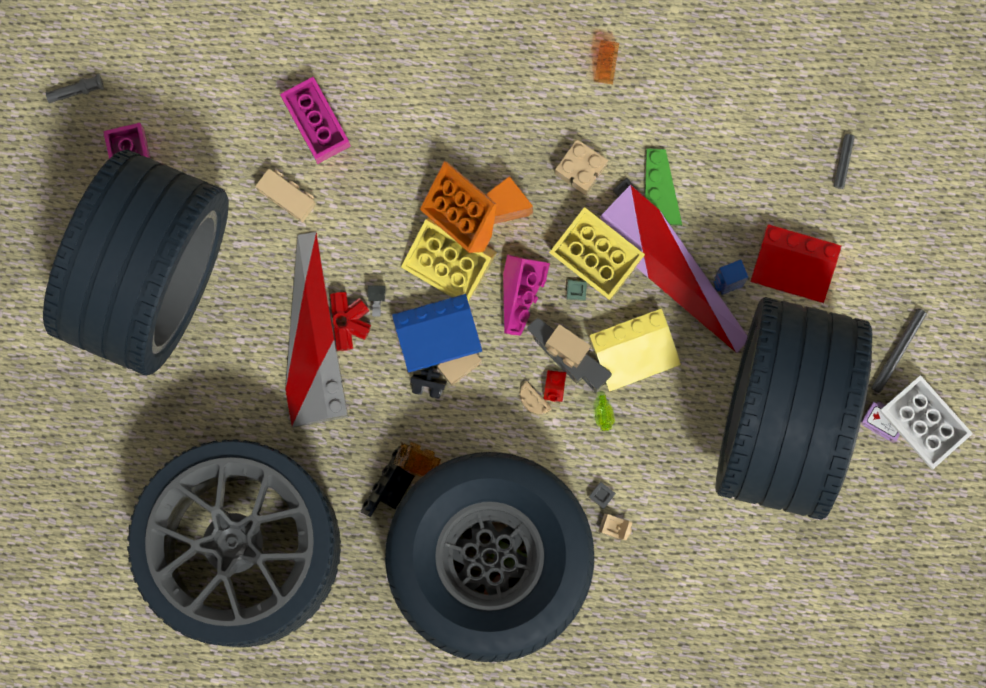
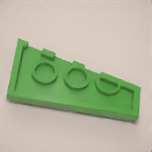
[645,149,682,226]

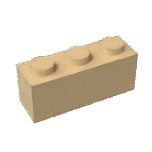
[255,169,316,223]

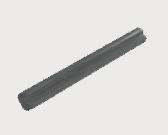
[871,309,927,393]

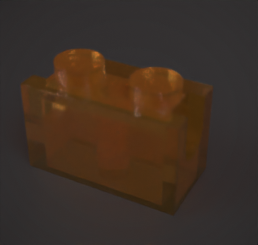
[393,442,441,477]

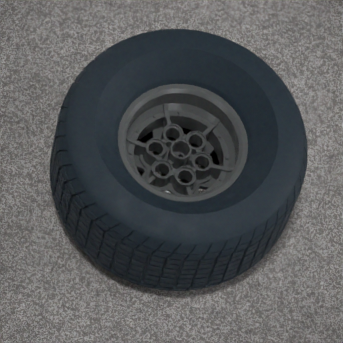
[385,452,595,662]

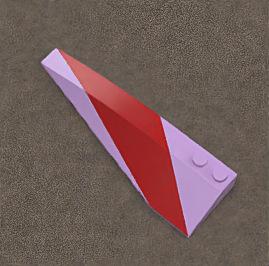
[599,185,747,353]

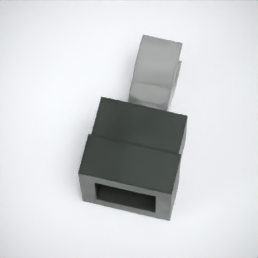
[368,286,386,317]

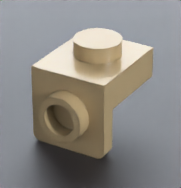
[598,513,632,540]

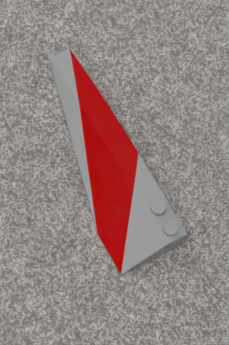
[285,232,349,428]

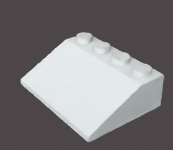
[880,375,973,470]

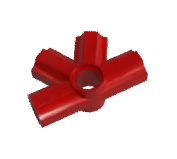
[330,292,372,351]

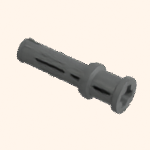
[45,73,104,104]

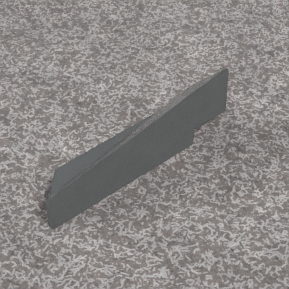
[526,318,612,393]

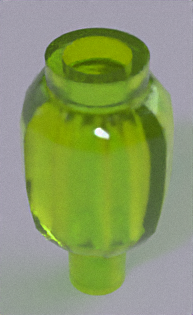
[595,395,615,431]

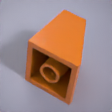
[485,176,533,224]

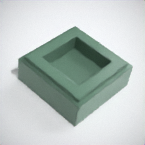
[567,280,587,301]

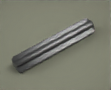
[834,134,855,189]

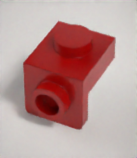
[544,370,567,402]

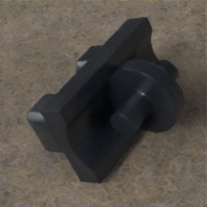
[410,366,447,399]

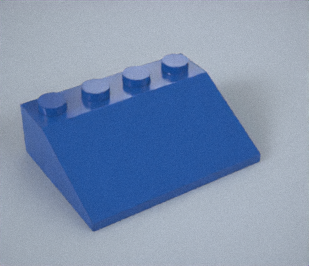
[392,294,483,373]

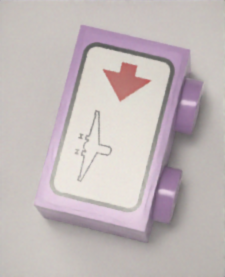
[861,402,900,443]

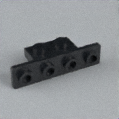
[361,446,415,517]

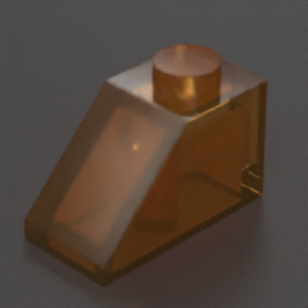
[594,40,619,85]

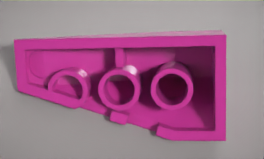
[503,255,550,336]

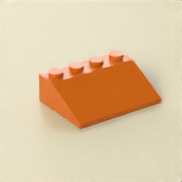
[420,161,497,253]

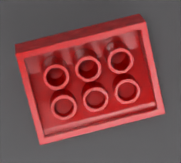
[750,224,842,304]

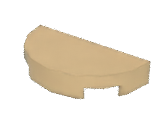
[520,381,552,414]

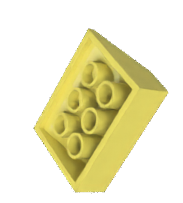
[549,207,645,300]
[401,217,497,302]
[589,309,681,392]

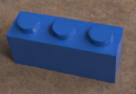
[713,259,748,295]

